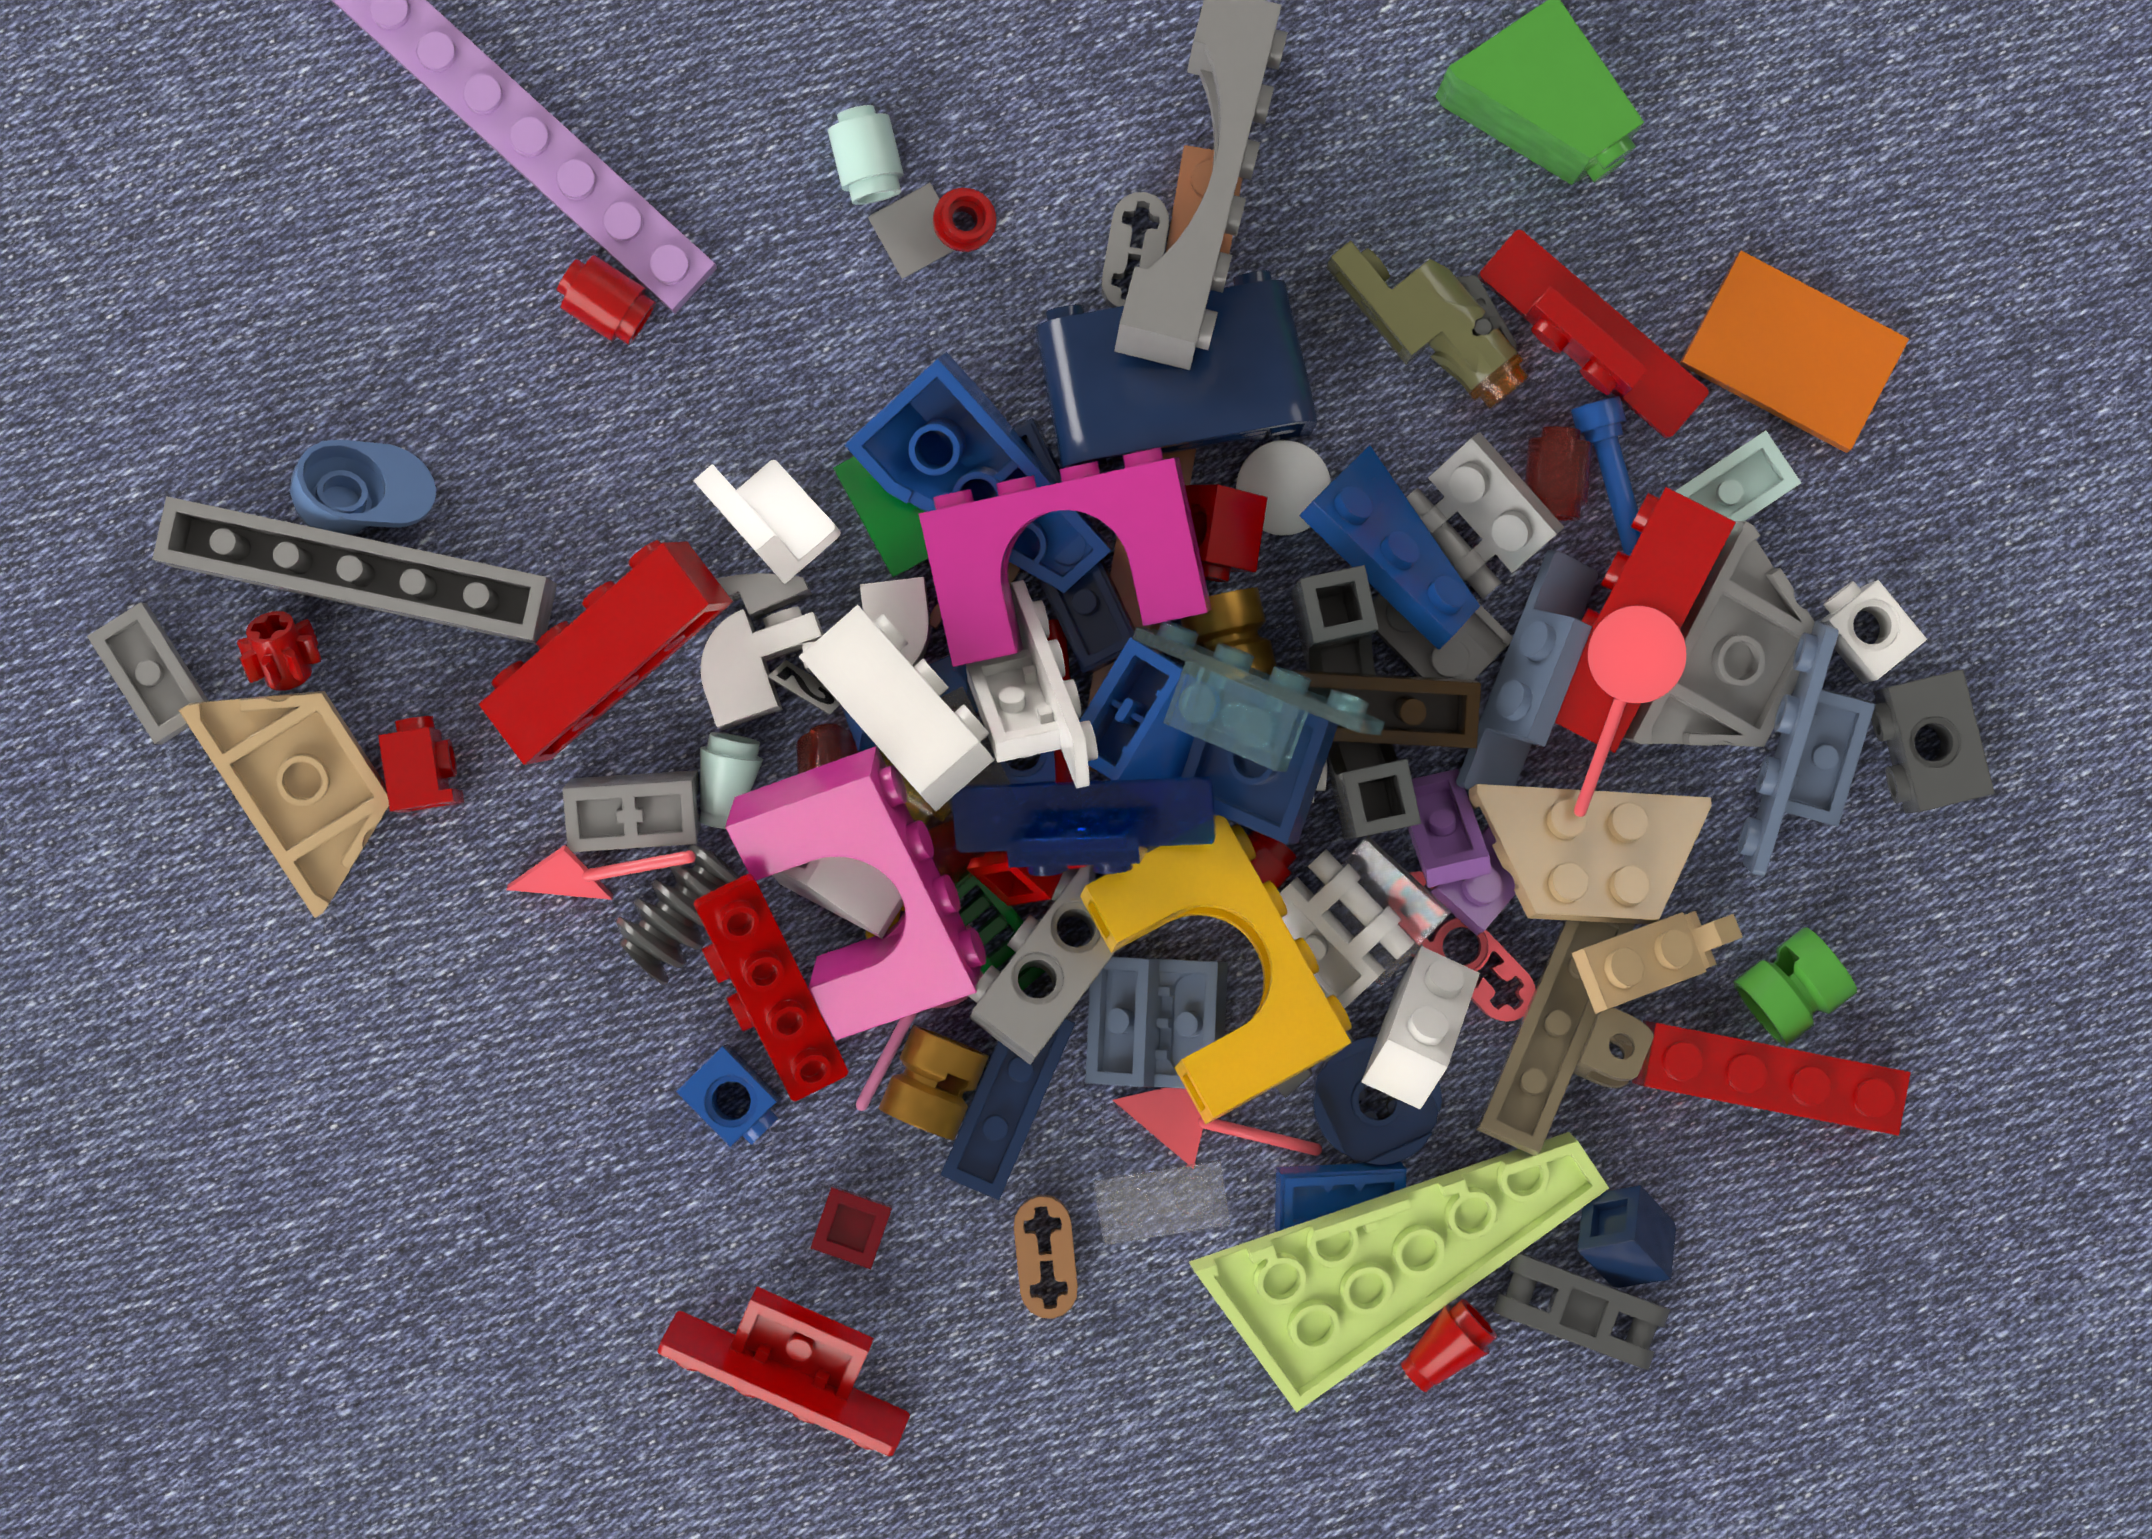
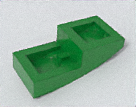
[833,456,929,579]

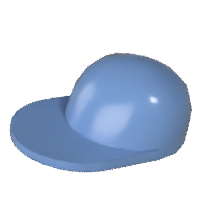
[290,440,436,535]

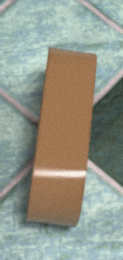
[1014,1194,1078,1319]

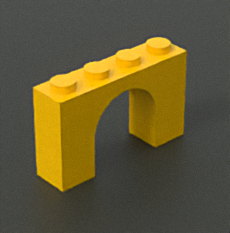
[1080,815,1352,1124]

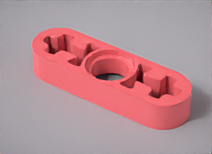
[1387,871,1536,1022]

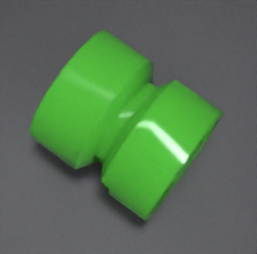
[1733,927,1857,1047]

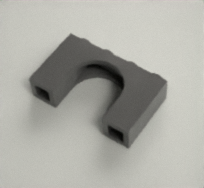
[1290,565,1421,841]

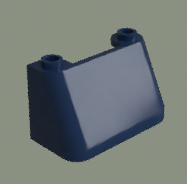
[1035,270,1318,469]

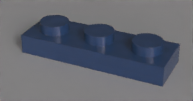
[940,1018,1075,1200]

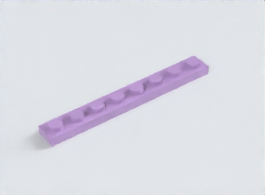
[331,0,717,314]

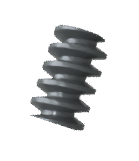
[615,844,740,986]

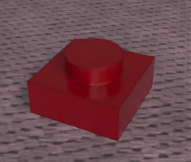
[810,1185,893,1269]

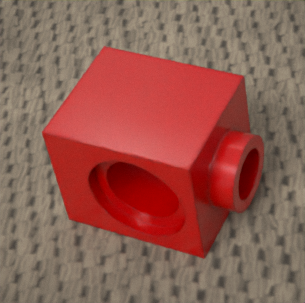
[1185,484,1268,583]

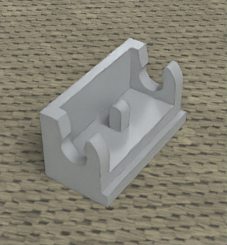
[562,770,701,852]

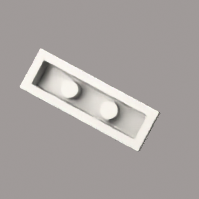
[799,605,995,812]

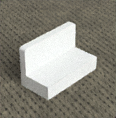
[693,460,841,584]

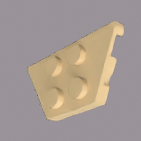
[178,691,389,918]
[1469,784,1711,924]

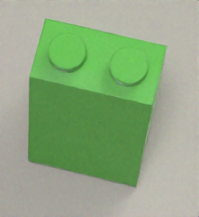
[1435,0,1644,185]

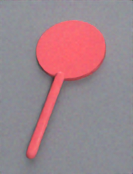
[1574,606,1686,817]

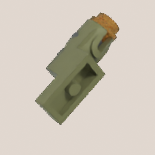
[1326,240,1529,409]

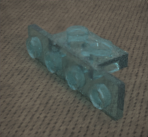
[1132,621,1385,772]

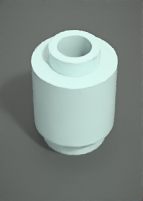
[828,105,904,205]

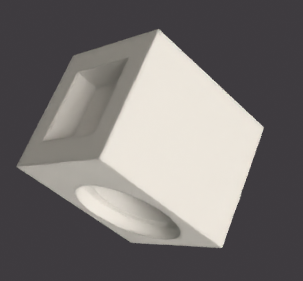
[1819,580,1927,684]

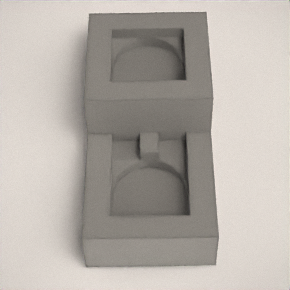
[716,573,812,620]

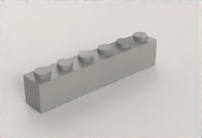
[152,496,557,644]

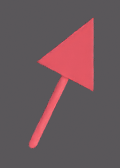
[506,845,696,900]
[1112,1087,1322,1168]

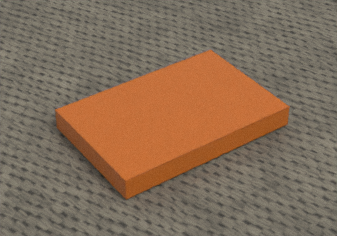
[1679,250,1909,453]

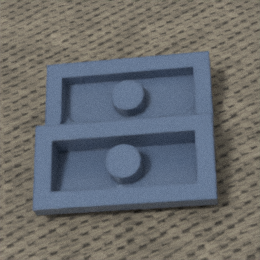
[1085,957,1228,1089]

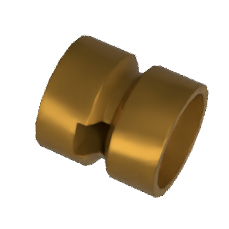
[1180,587,1278,685]
[878,1025,989,1140]

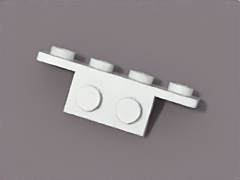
[966,580,1098,789]

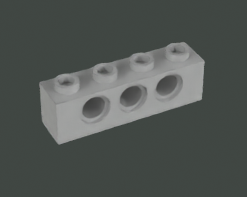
[968,807,1172,1065]

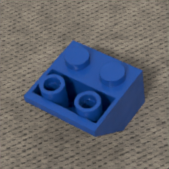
[1079,637,1212,822]

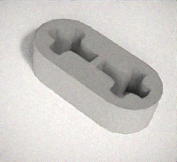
[1101,192,1169,308]

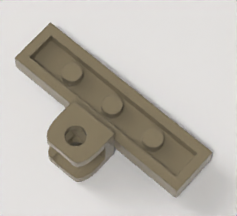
[1476,920,1654,1156]

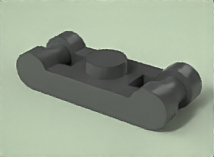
[1493,1253,1671,1370]

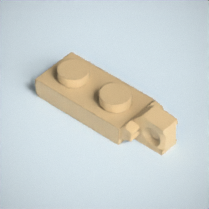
[1572,911,1743,1014]

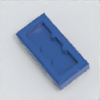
[1275,1162,1407,1231]

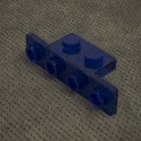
[952,777,1216,876]

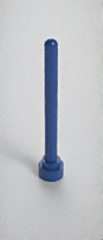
[1570,396,1641,556]

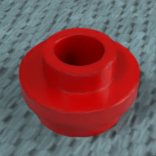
[933,188,996,252]

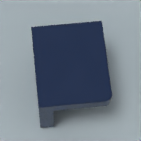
[1577,1185,1676,1288]

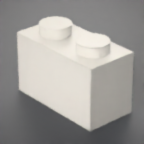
[1362,946,1480,1109]

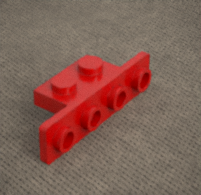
[1478,229,1709,438]
[694,874,848,1101]
[657,1286,910,1456]

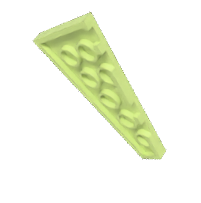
[1189,1132,1609,1412]

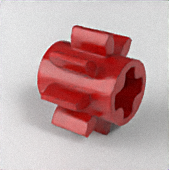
[237,611,322,691]

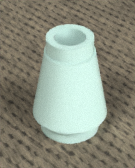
[699,732,763,829]

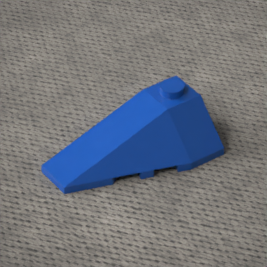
[844,352,1112,593]

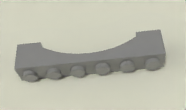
[1114,0,1288,370]

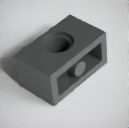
[1871,669,1995,814]

